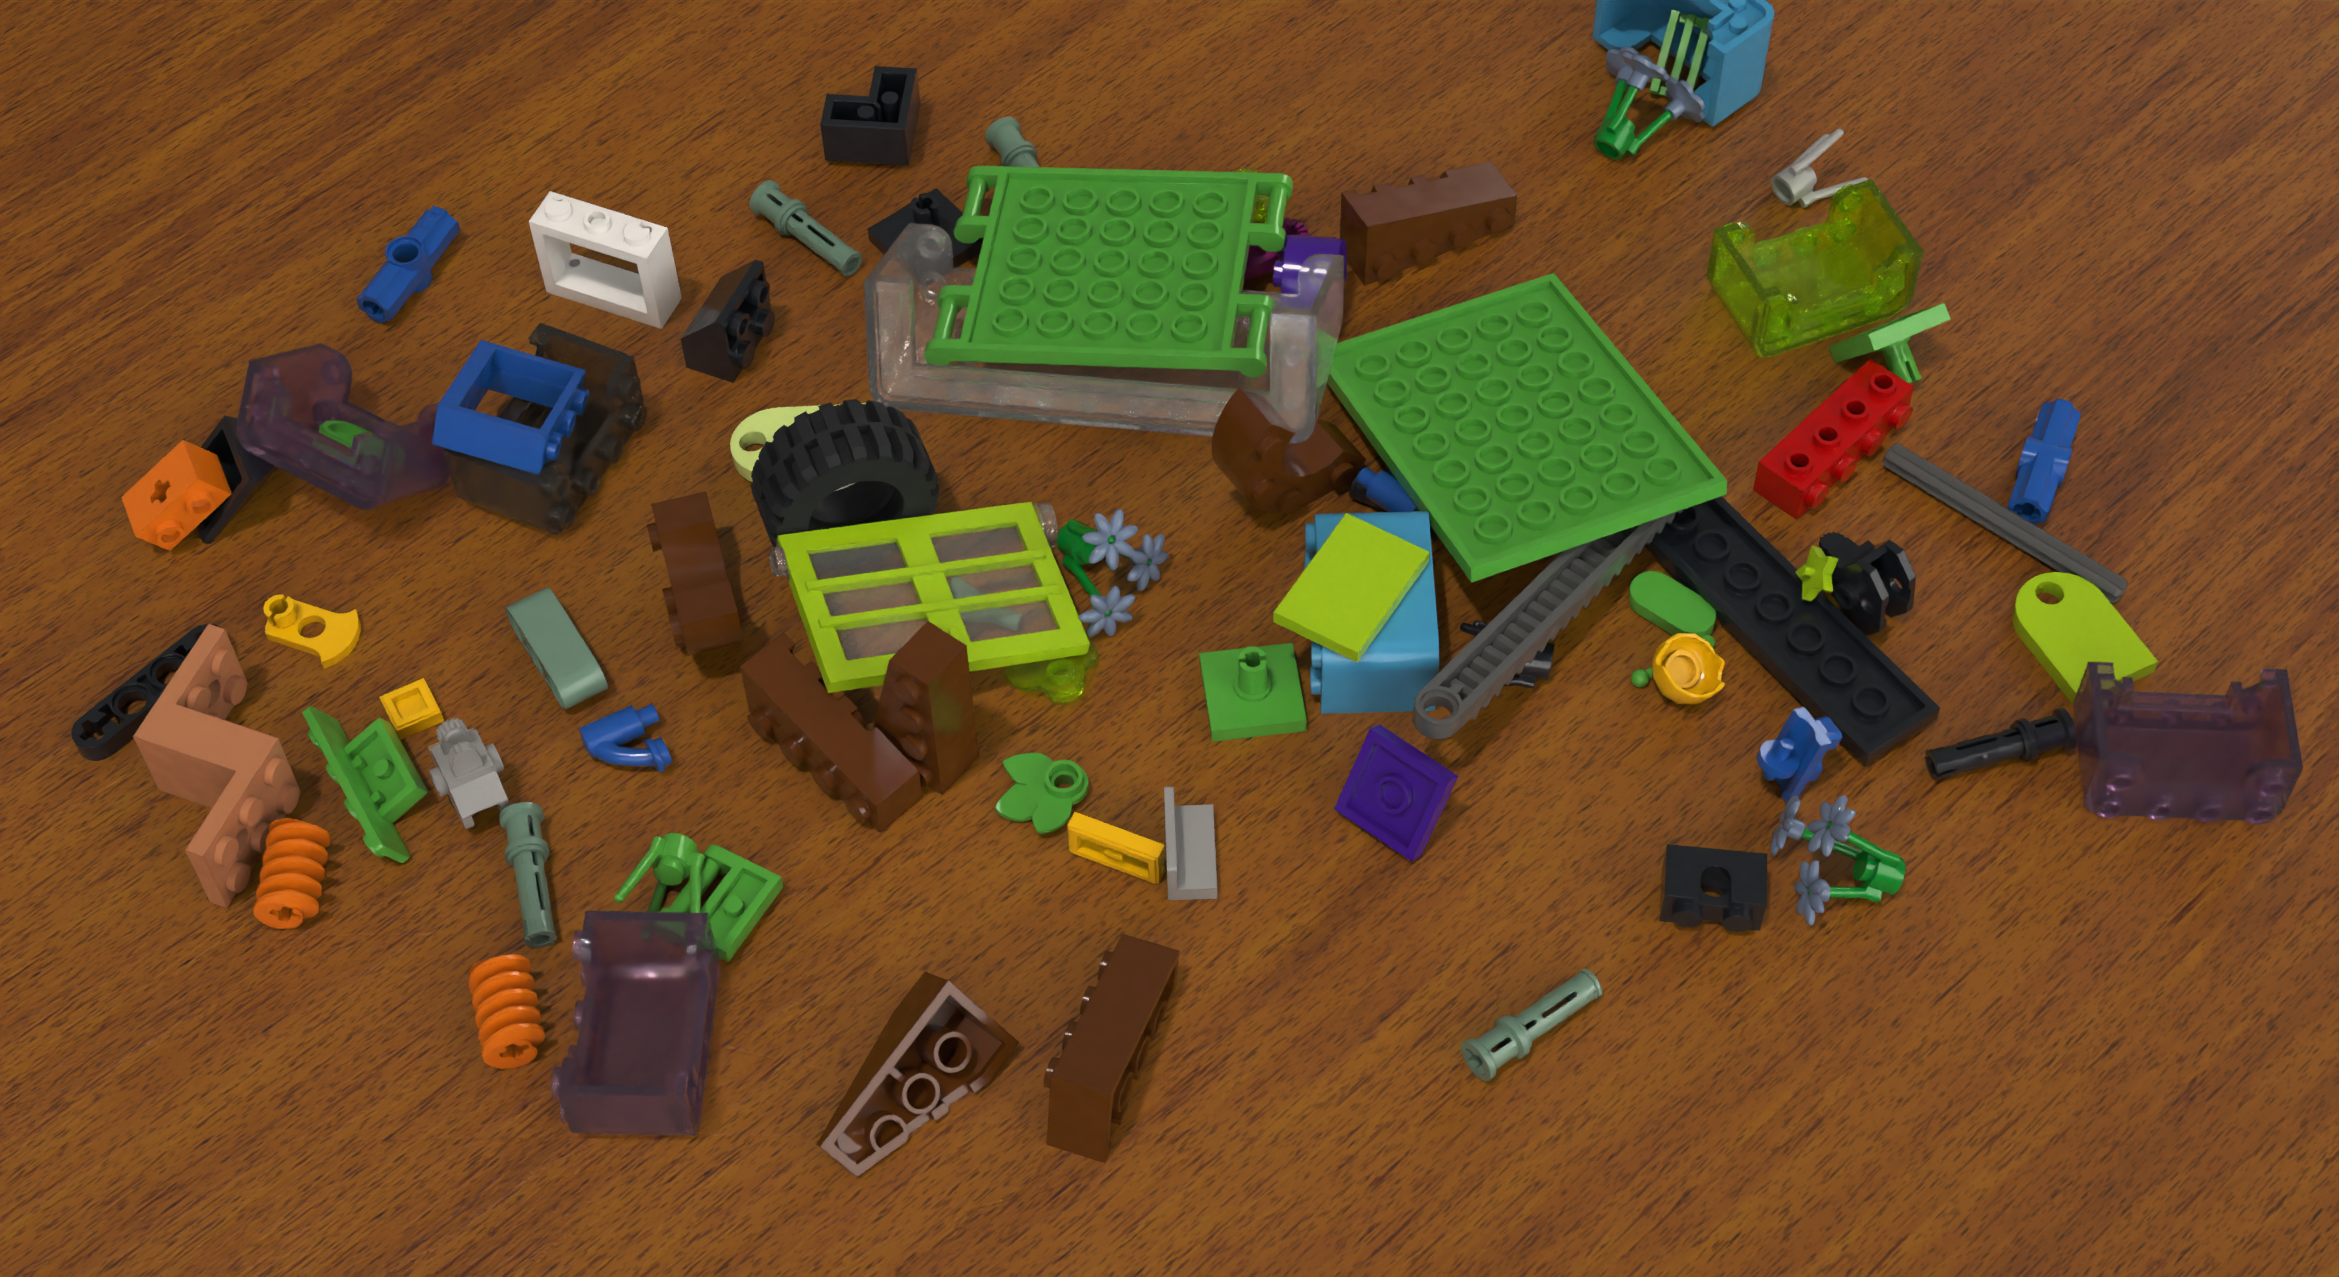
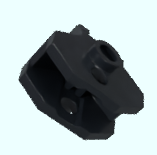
[1819,531,1916,636]

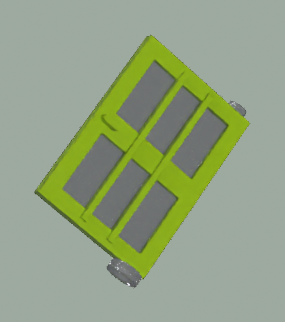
[769,502,1090,693]

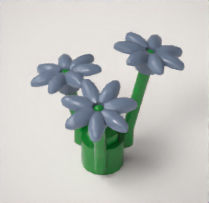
[1057,509,1169,637]
[1770,795,1906,925]

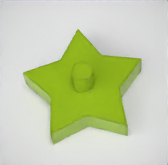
[1795,546,1839,601]

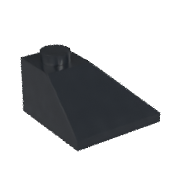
[197,415,284,544]

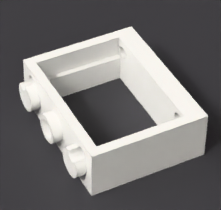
[529,191,682,329]

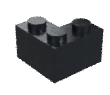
[820,66,921,165]

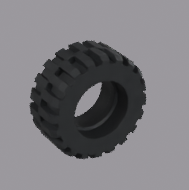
[751,399,940,573]

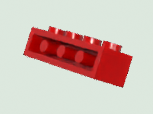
[1753,358,1914,520]

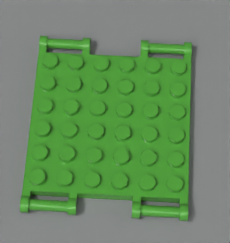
[924,166,1293,378]

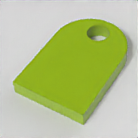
[2012,572,2158,708]

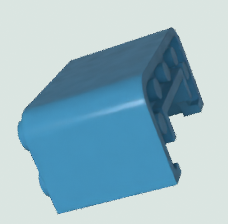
[1592,0,1775,127]
[1304,511,1439,714]

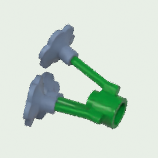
[1593,47,1705,160]

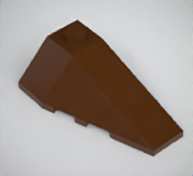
[816,972,1019,1177]

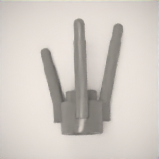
[1771,129,1868,208]

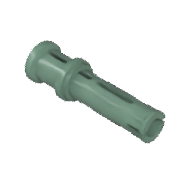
[985,117,1040,167]
[749,180,863,276]
[499,802,557,948]
[1461,968,1602,1081]

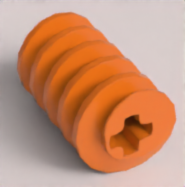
[253,818,331,930]
[468,954,546,1069]

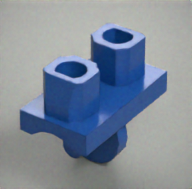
[1757,707,1842,802]

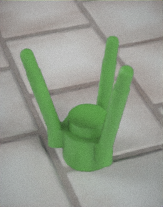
[614,833,705,935]

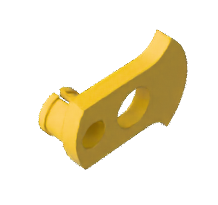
[263,594,361,669]

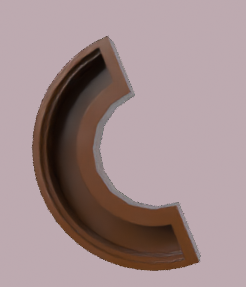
[1211,387,1366,514]
[647,491,744,656]

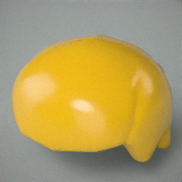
[1652,633,1725,705]

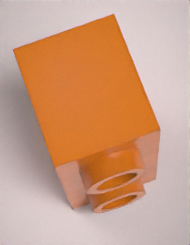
[121,440,232,551]

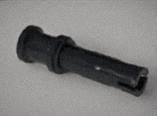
[1925,708,2077,781]

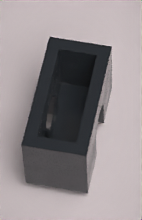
[1659,844,1767,932]

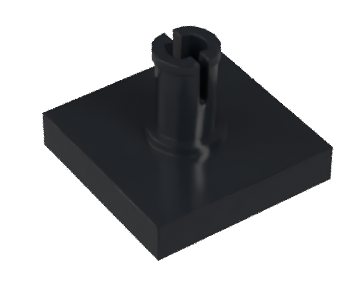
[867,188,983,290]

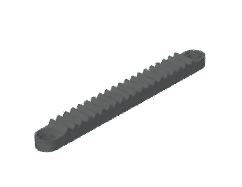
[1412,510,1683,739]

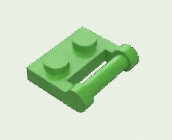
[653,844,783,962]

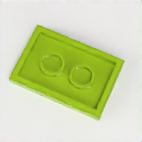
[1273,513,1430,663]

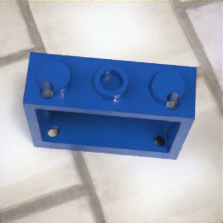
[432,340,589,475]

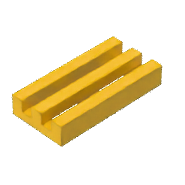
[1067,812,1166,884]

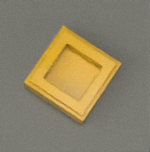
[379,678,444,740]

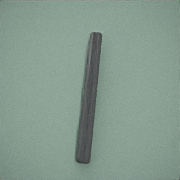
[1883,443,2128,603]

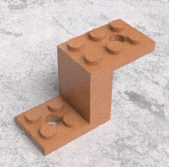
[133,624,301,908]

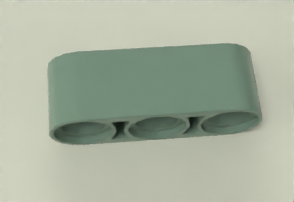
[505,587,608,710]

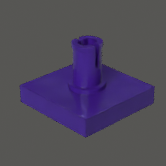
[1334,724,1458,861]

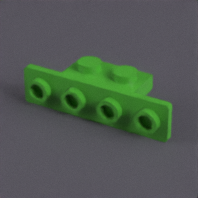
[302,706,428,864]

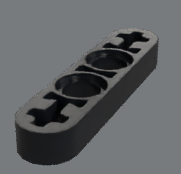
[71,624,221,761]

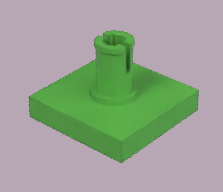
[1829,303,1951,384]
[1199,643,1307,742]

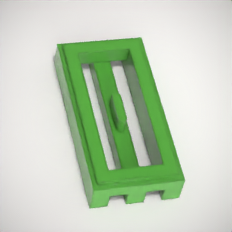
[1650,10,1712,97]

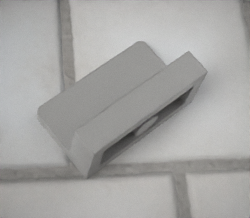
[1164,786,1217,900]

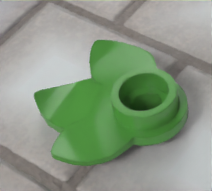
[995,753,1089,834]

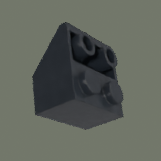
[681,260,775,383]

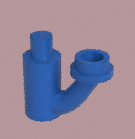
[1356,467,1419,512]
[578,704,672,773]

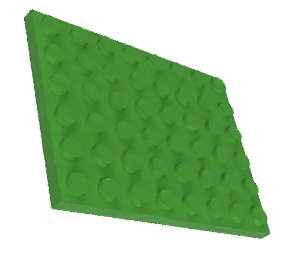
[1313,273,1727,583]

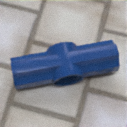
[357,206,460,324]
[2007,398,2082,524]

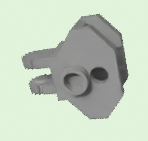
[428,718,510,829]

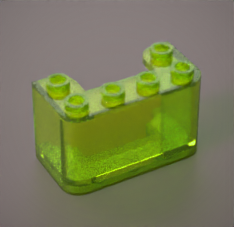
[1707,179,1924,358]

